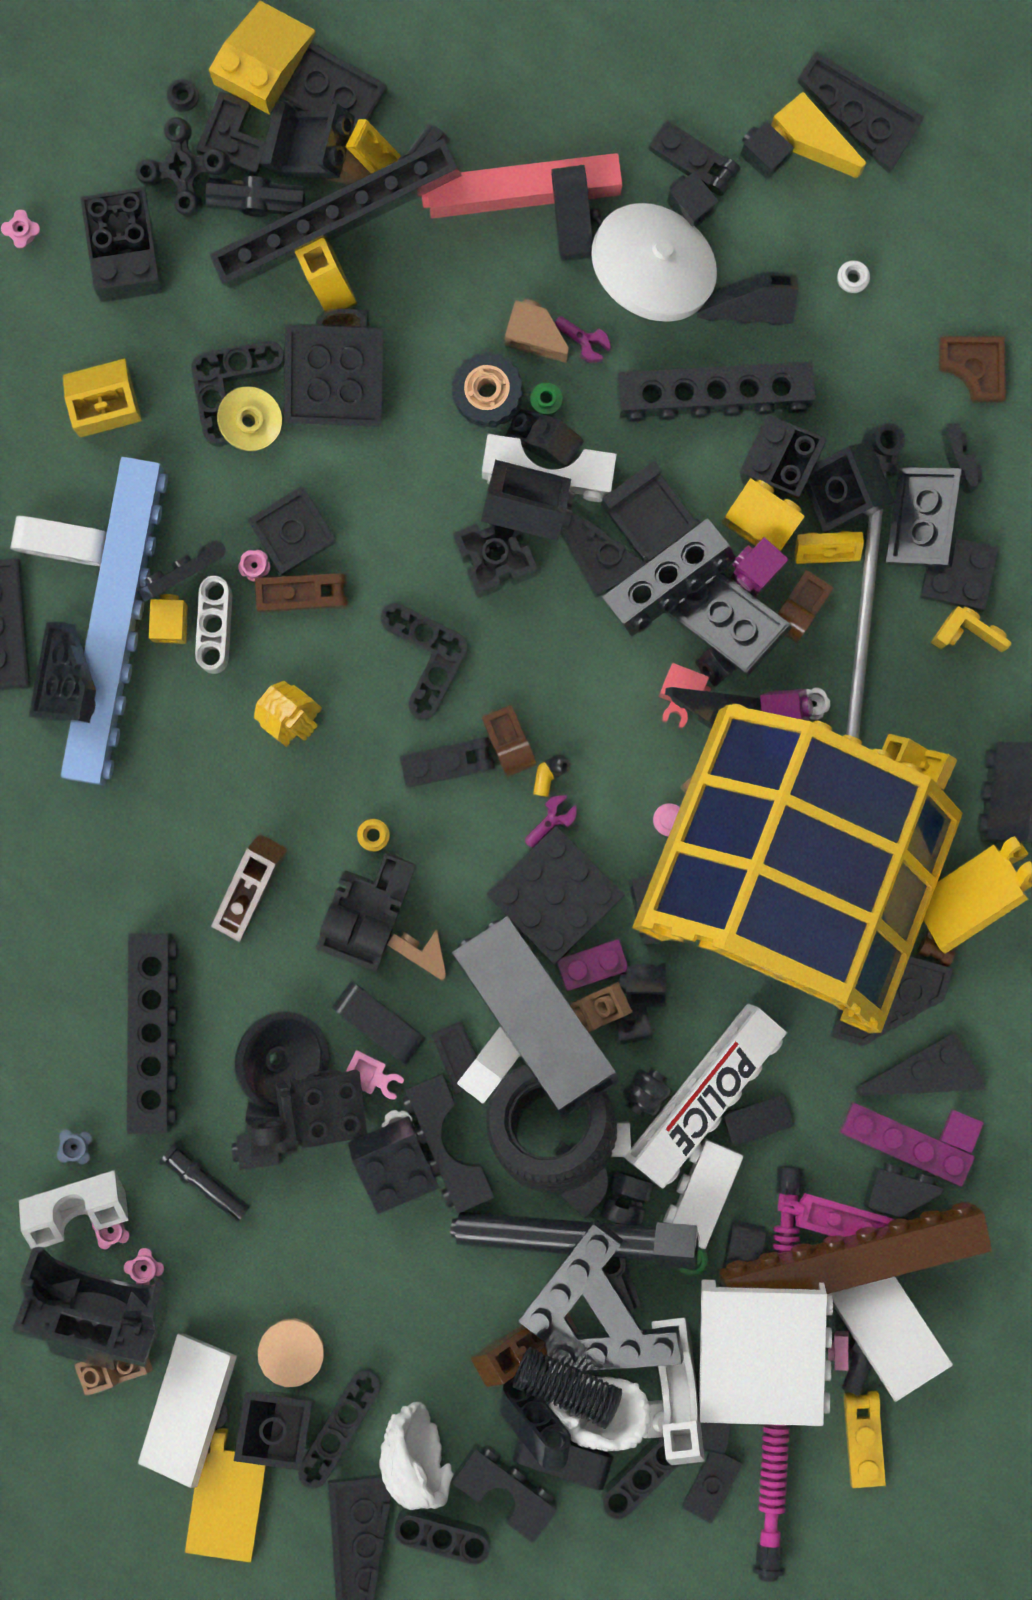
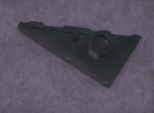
[544,503,648,598]
[665,687,766,762]
[854,1032,987,1096]

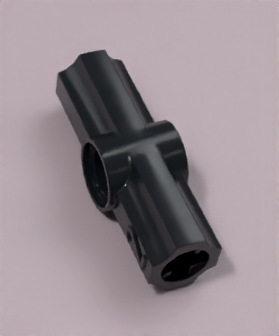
[206,176,305,217]

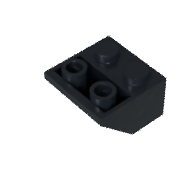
[739,414,827,499]

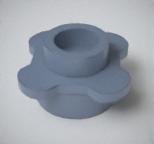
[57,1130,92,1165]

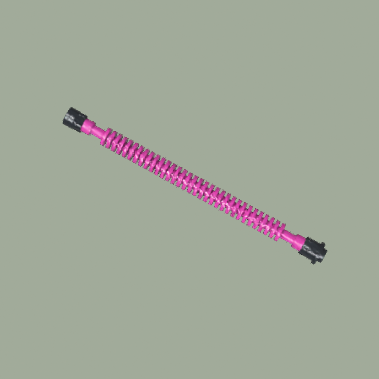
[752,1166,804,1582]

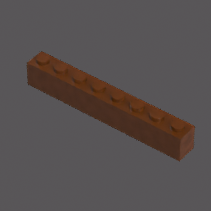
[718,1202,992,1294]

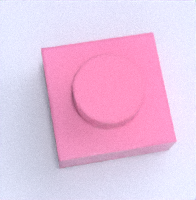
[828,1331,849,1371]

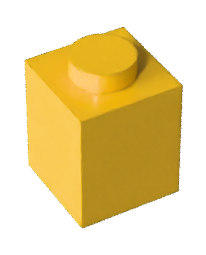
[149,594,188,644]

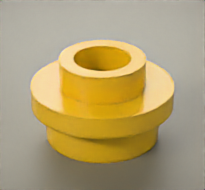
[357,819,390,852]

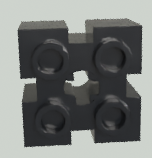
[453,523,538,600]

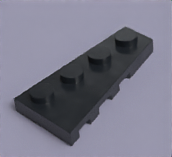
[797,51,924,174]
[327,1474,391,1600]

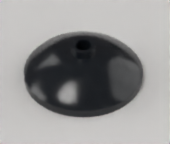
[234,1011,329,1111]

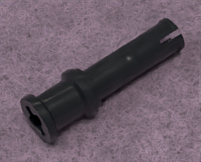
[158,1140,251,1223]

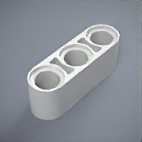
[10,516,107,566]
[195,576,233,674]

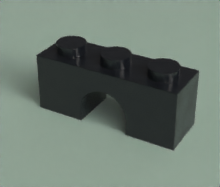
[452,1443,557,1544]

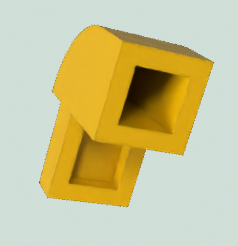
[881,734,957,789]

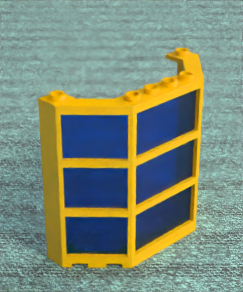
[632,704,963,1033]

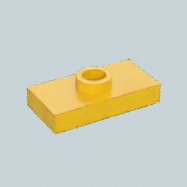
[345,119,401,174]

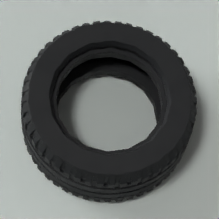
[486,1064,617,1193]

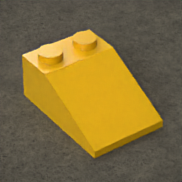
[209,1,316,115]

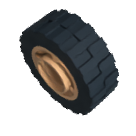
[451,352,524,428]

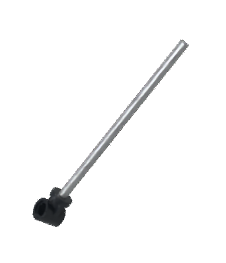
[846,423,905,739]

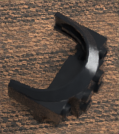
[12,1247,168,1370]

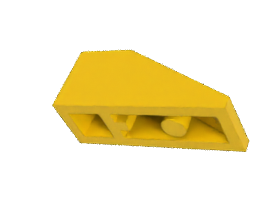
[771,92,867,178]

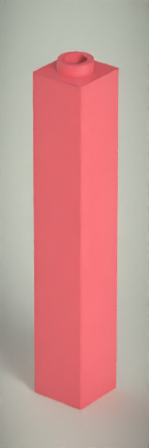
[422,153,622,219]

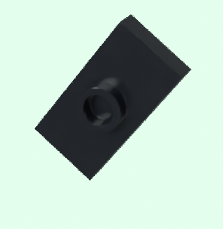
[681,1452,742,1524]

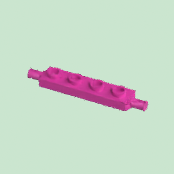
[778,1193,896,1237]

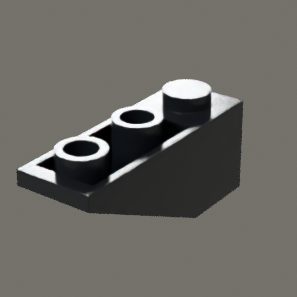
[697,272,799,326]

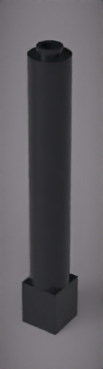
[450,1212,700,1270]

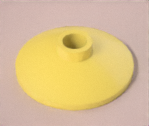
[217,387,282,451]

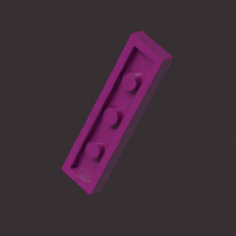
[839,1102,975,1187]

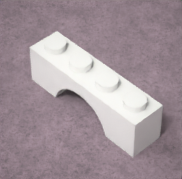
[482,434,617,502]
[652,1318,705,1465]

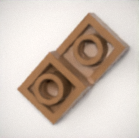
[569,982,632,1032]
[74,1357,153,1396]

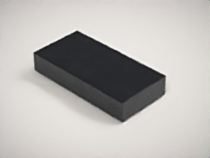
[431,1021,476,1094]

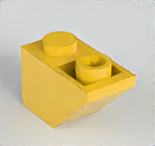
[295,237,358,318]

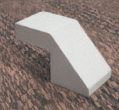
[457,1027,520,1103]

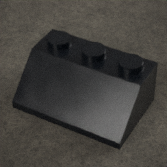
[977,741,1032,845]

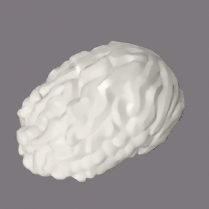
[549,1375,651,1452]
[379,1401,454,1510]

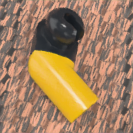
[533,755,571,797]

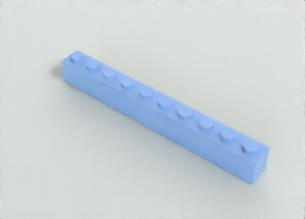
[60,457,168,786]

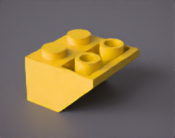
[63,358,142,438]
[722,478,805,551]

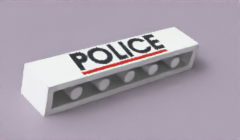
[624,1003,787,1189]

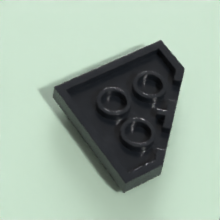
[28,622,96,723]
[830,942,953,1046]

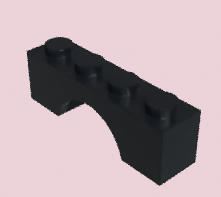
[403,1073,494,1214]

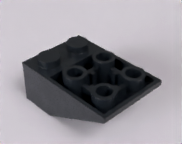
[80,187,165,303]

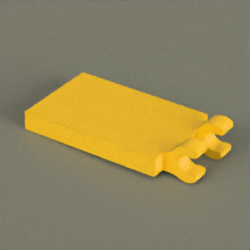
[923,836,1032,954]
[185,1428,266,1562]

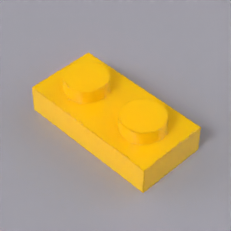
[794,531,864,564]

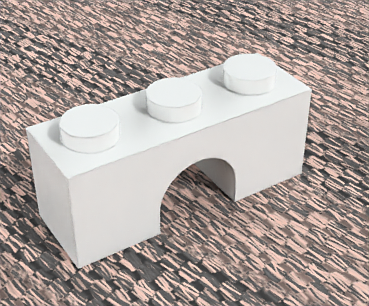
[19,1170,129,1249]

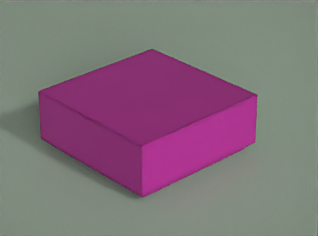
[939,1109,984,1153]

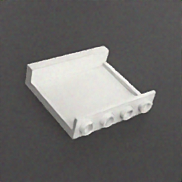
[699,1280,833,1426]

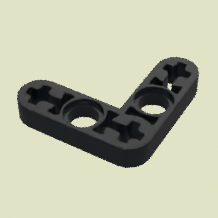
[191,341,285,447]
[380,603,468,721]

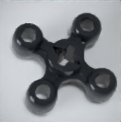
[136,117,231,217]

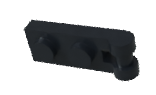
[648,120,741,196]
[138,540,226,602]
[399,737,495,789]

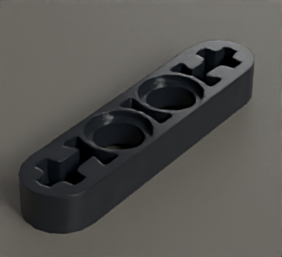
[298,1368,381,1489]

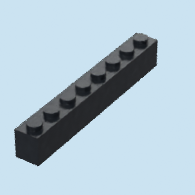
[209,138,462,289]

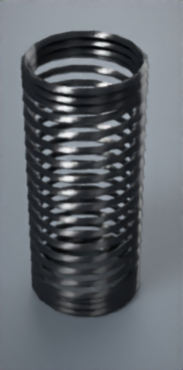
[513,1347,622,1429]

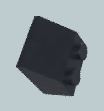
[234,1391,312,1471]

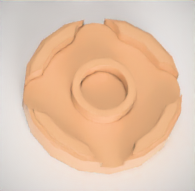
[258,1318,325,1387]

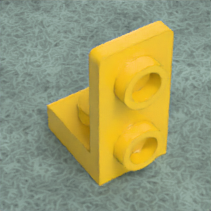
[930,606,1012,652]

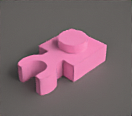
[346,1050,405,1099]

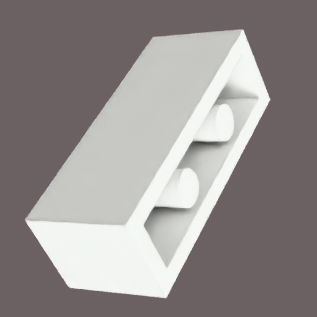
[663,1138,743,1249]

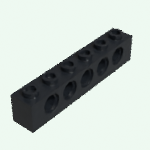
[617,361,815,422]
[127,933,178,1134]

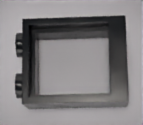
[481,459,575,541]

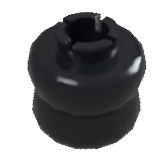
[623,1067,671,1117]

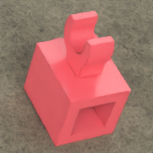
[658,663,711,729]

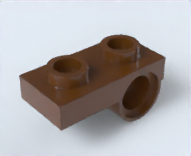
[777,570,834,643]
[481,704,537,778]

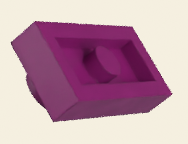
[557,939,628,991]

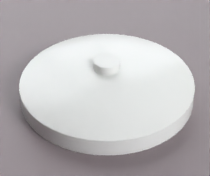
[592,203,717,322]

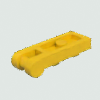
[844,1391,886,1488]

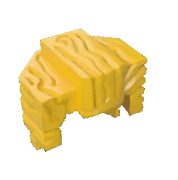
[254,681,322,747]

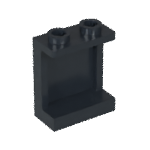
[260,102,355,178]
[601,460,701,562]

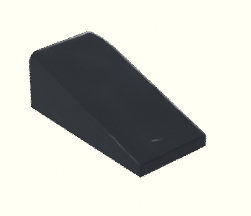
[722,1094,794,1146]

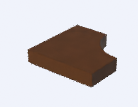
[938,336,1006,402]

